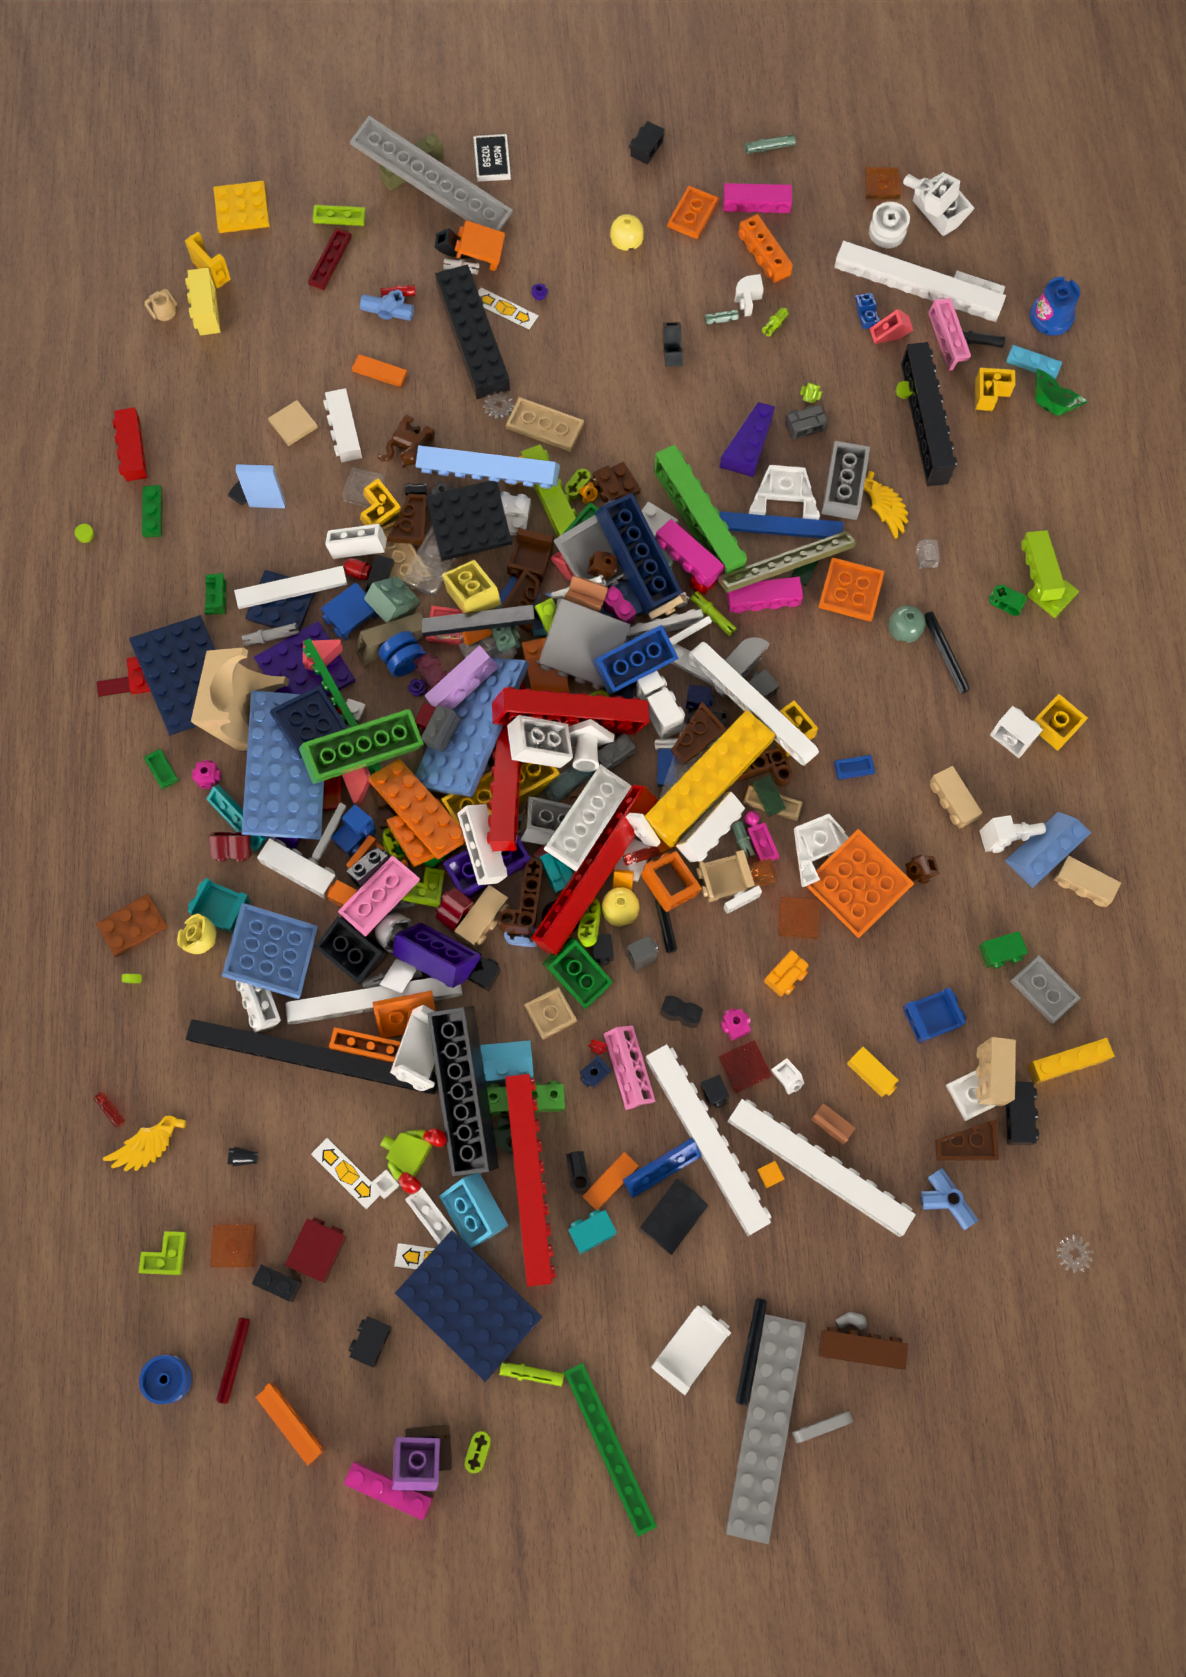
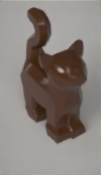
[377,414,435,468]

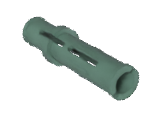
[745,134,795,154]

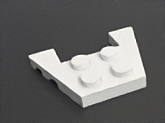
[749,465,820,520]
[794,814,849,887]

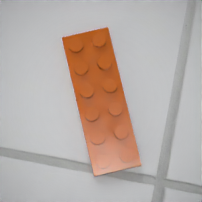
[368,758,465,860]

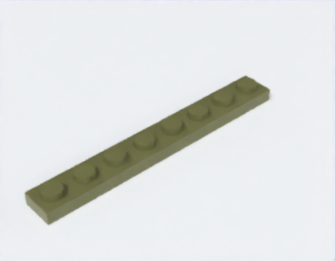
[718,531,856,593]

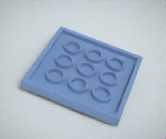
[221,903,318,999]

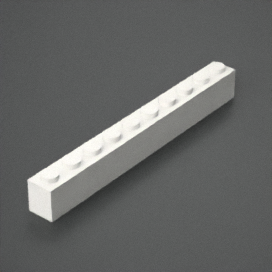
[834,241,1006,322]
[645,1044,771,1236]
[727,1099,916,1237]

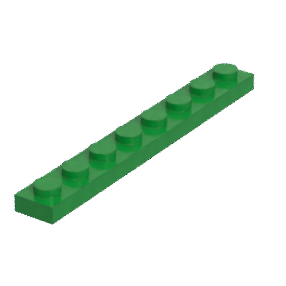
[302,638,382,774]
[564,1363,657,1537]

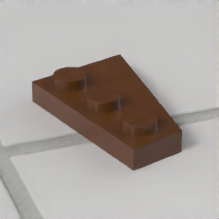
[500,569,540,633]
[671,702,727,766]
[935,1119,999,1161]

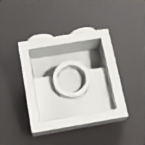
[500,491,531,536]

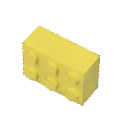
[185,268,221,336]
[442,560,501,613]

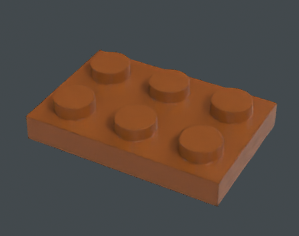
[96,893,168,957]

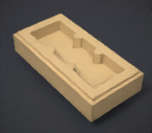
[649,594,687,619]

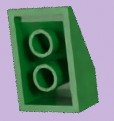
[542,937,613,1009]

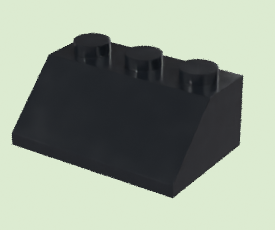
[314,916,389,984]
[639,1178,708,1255]

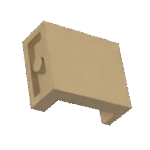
[696,850,755,902]

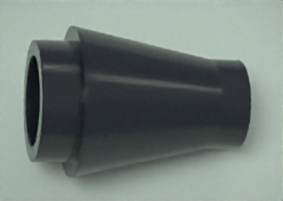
[227,1146,258,1167]

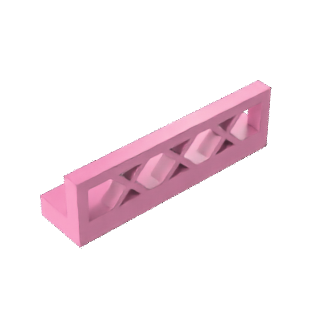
[928,298,971,371]
[604,1025,656,1110]

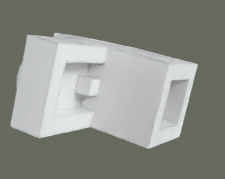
[735,274,763,316]

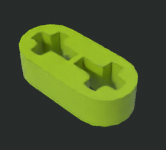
[565,469,591,500]
[382,828,404,862]
[465,1431,491,1474]

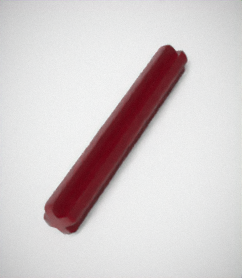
[216,1317,250,1404]

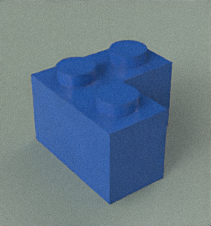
[331,804,376,858]

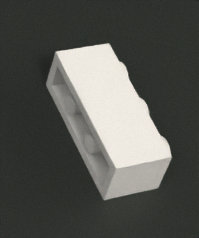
[325,524,387,559]

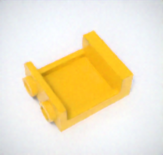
[185,232,231,289]

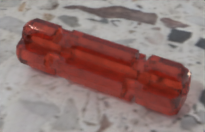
[623,846,660,866]
[93,1092,125,1127]

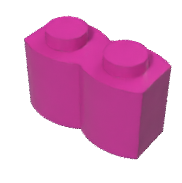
[603,586,636,624]

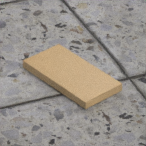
[506,397,584,452]
[375,521,432,590]

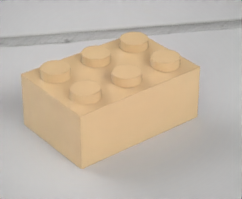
[976,1037,1016,1107]

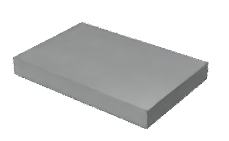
[312,803,346,863]
[1010,955,1081,1025]

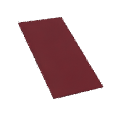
[97,677,130,697]

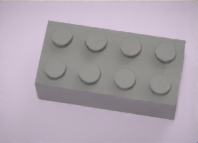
[821,441,870,520]

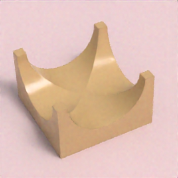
[191,648,289,751]

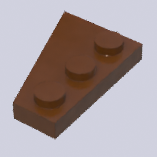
[387,494,427,545]

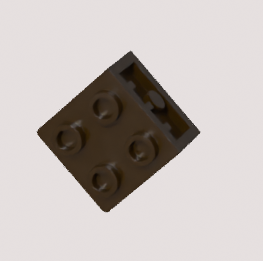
[405,1424,452,1471]

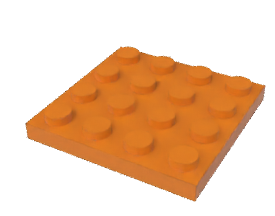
[806,829,915,938]

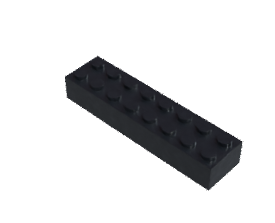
[435,264,510,399]
[901,342,957,486]
[427,1006,499,1176]

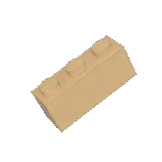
[930,766,983,829]
[1054,856,1121,907]
[455,885,509,949]

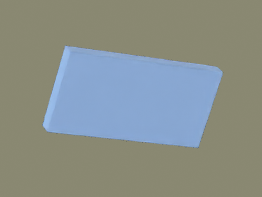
[236,464,286,508]

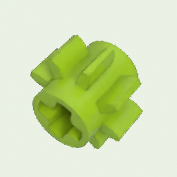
[800,382,823,404]

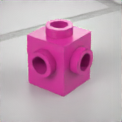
[192,760,221,789]
[720,1008,751,1041]

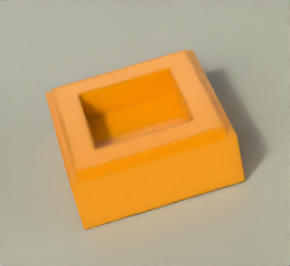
[613,869,634,891]
[757,1161,784,1189]

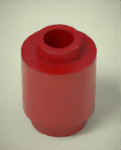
[343,558,371,580]

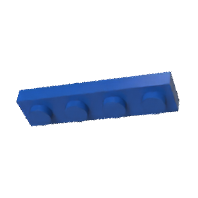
[623,1138,702,1198]

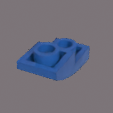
[855,293,880,329]

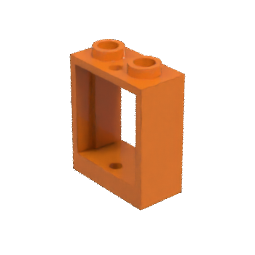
[640,851,702,912]

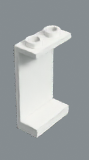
[390,1005,435,1091]
[651,1305,731,1395]

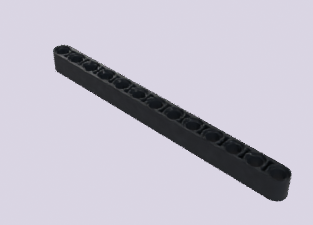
[185,1019,438,1094]

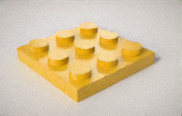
[213,181,270,233]

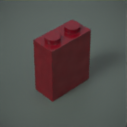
[285,1217,347,1283]

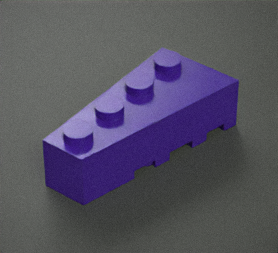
[719,402,775,477]

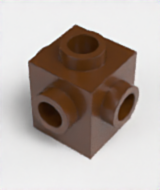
[587,550,618,580]
[905,855,940,884]

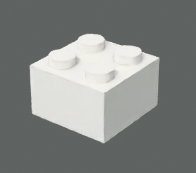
[990,706,1043,758]

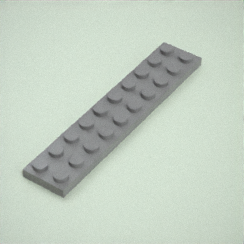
[350,116,513,231]
[725,1314,806,1544]

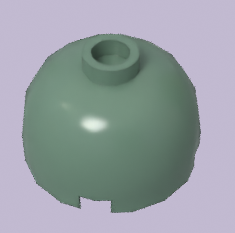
[888,605,926,643]

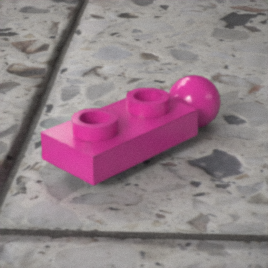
[744,811,780,865]

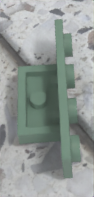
[491,603,522,653]

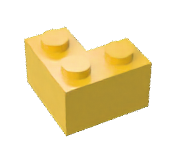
[975,368,1015,411]
[360,478,401,526]
[775,700,818,757]

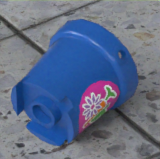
[1029,277,1080,336]

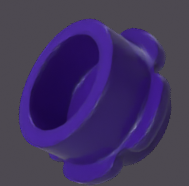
[531,283,548,300]
[408,679,427,697]

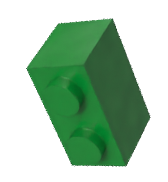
[978,931,1028,969]

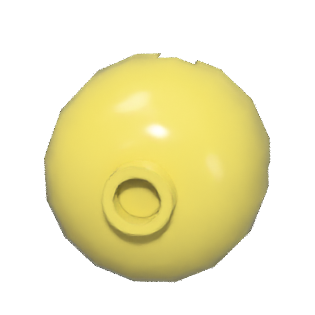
[610,214,644,251]
[601,887,640,927]
[177,914,217,954]

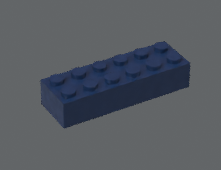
[594,493,683,613]

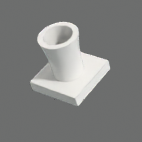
[569,719,614,772]

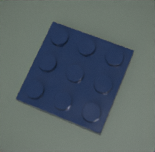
[245,570,316,631]
[270,685,348,759]

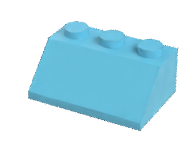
[480,1040,534,1085]
[439,1173,509,1248]

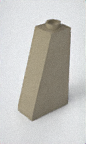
[355,612,424,666]

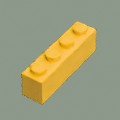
[1027,1038,1115,1084]

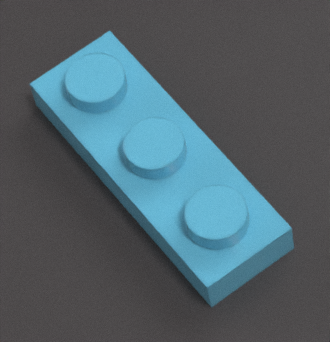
[1006,345,1062,379]

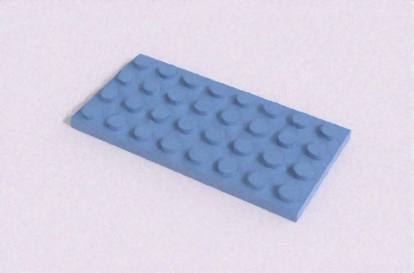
[415,658,529,797]
[242,690,324,840]

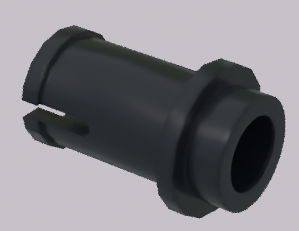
[405,483,427,496]

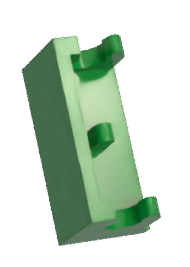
[205,573,227,615]

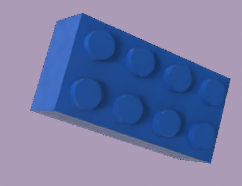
[592,625,679,694]

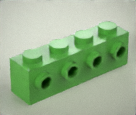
[487,1081,565,1115]

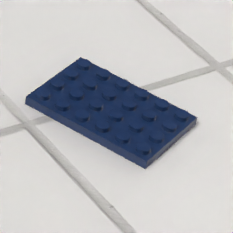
[129,615,215,736]
[395,1230,543,1382]

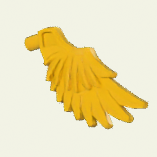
[863,471,908,539]
[103,1115,186,1172]

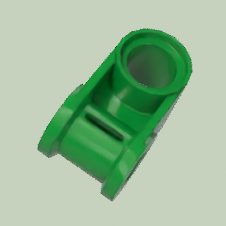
[989,585,1027,616]

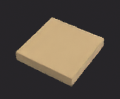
[268,400,318,446]
[524,987,577,1040]

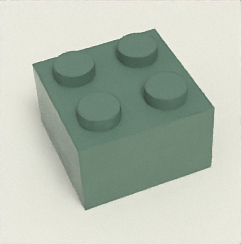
[364,576,421,623]

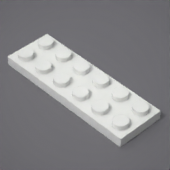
[544,764,631,871]

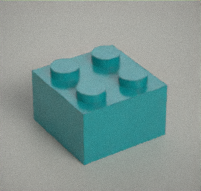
[568,1209,617,1255]

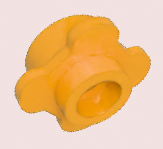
[579,482,598,504]

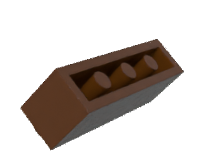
[818,1327,908,1370]

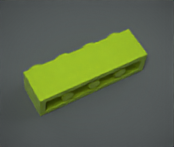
[1021,530,1066,601]

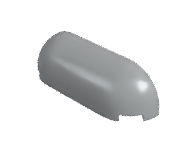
[713,637,769,697]

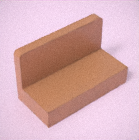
[564,575,608,613]
[811,1103,856,1145]

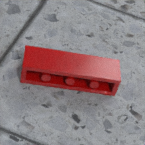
[112,407,148,482]

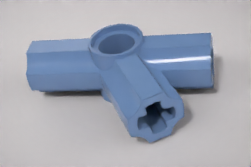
[360,289,414,321]
[920,1168,979,1231]

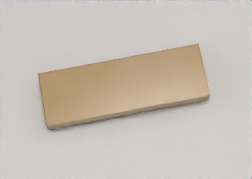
[743,785,803,821]

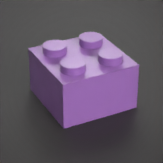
[392,1437,440,1491]

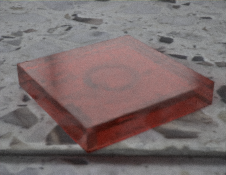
[718,1040,772,1093]

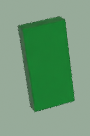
[143,749,179,790]

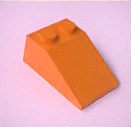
[522,638,570,693]

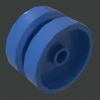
[378,631,427,678]
[139,1355,193,1404]

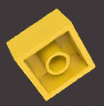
[1034,694,1088,751]

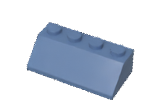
[1005,812,1091,888]

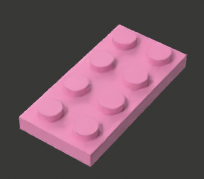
[338,855,420,937]

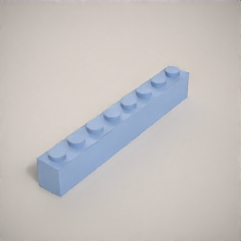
[415,445,560,489]

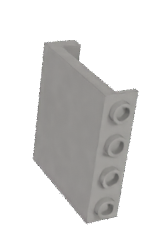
[553,515,627,588]
[536,598,631,690]

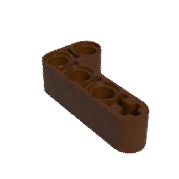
[733,748,793,787]
[498,858,543,935]

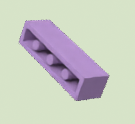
[425,645,499,710]

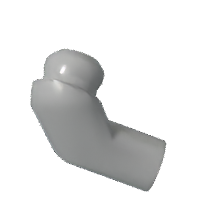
[835,1311,867,1330]

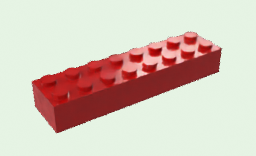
[492,687,650,735]

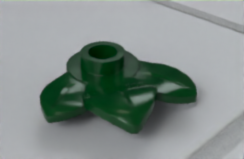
[493,1115,513,1154]

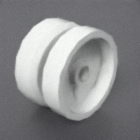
[869,202,910,248]

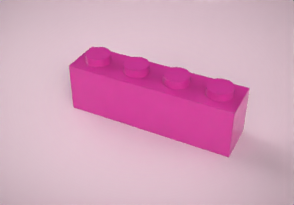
[723,183,792,213]
[655,519,724,588]
[726,577,803,613]
[344,1461,433,1520]

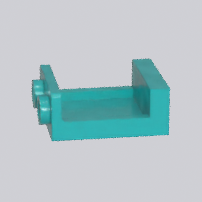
[188,878,251,934]

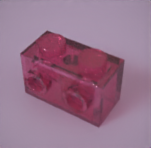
[414,652,448,691]

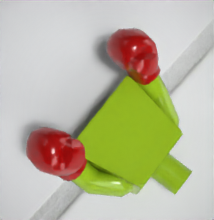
[380,1129,447,1194]

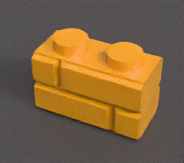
[764,950,809,997]

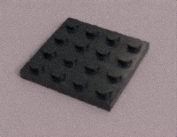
[426,481,512,562]

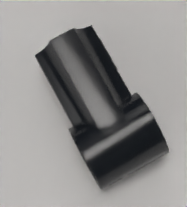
[566,1151,590,1194]

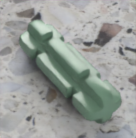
[705,309,739,324]

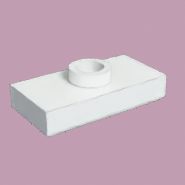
[626,813,661,847]
[723,885,762,914]

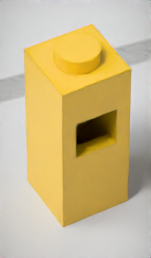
[847,1047,899,1097]

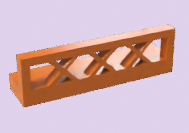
[255,1383,326,1466]

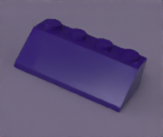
[443,836,530,898]
[392,923,481,988]

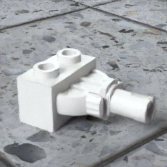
[903,174,960,218]
[980,815,1046,853]

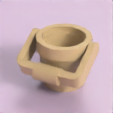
[144,289,178,321]

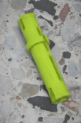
[690,591,737,637]
[499,1361,564,1387]

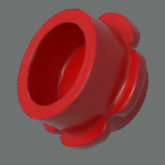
[588,1039,607,1055]

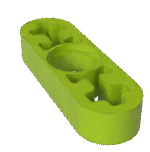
[578,898,601,947]

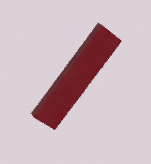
[308,228,352,290]

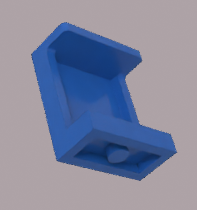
[321,583,380,641]
[902,987,966,1043]

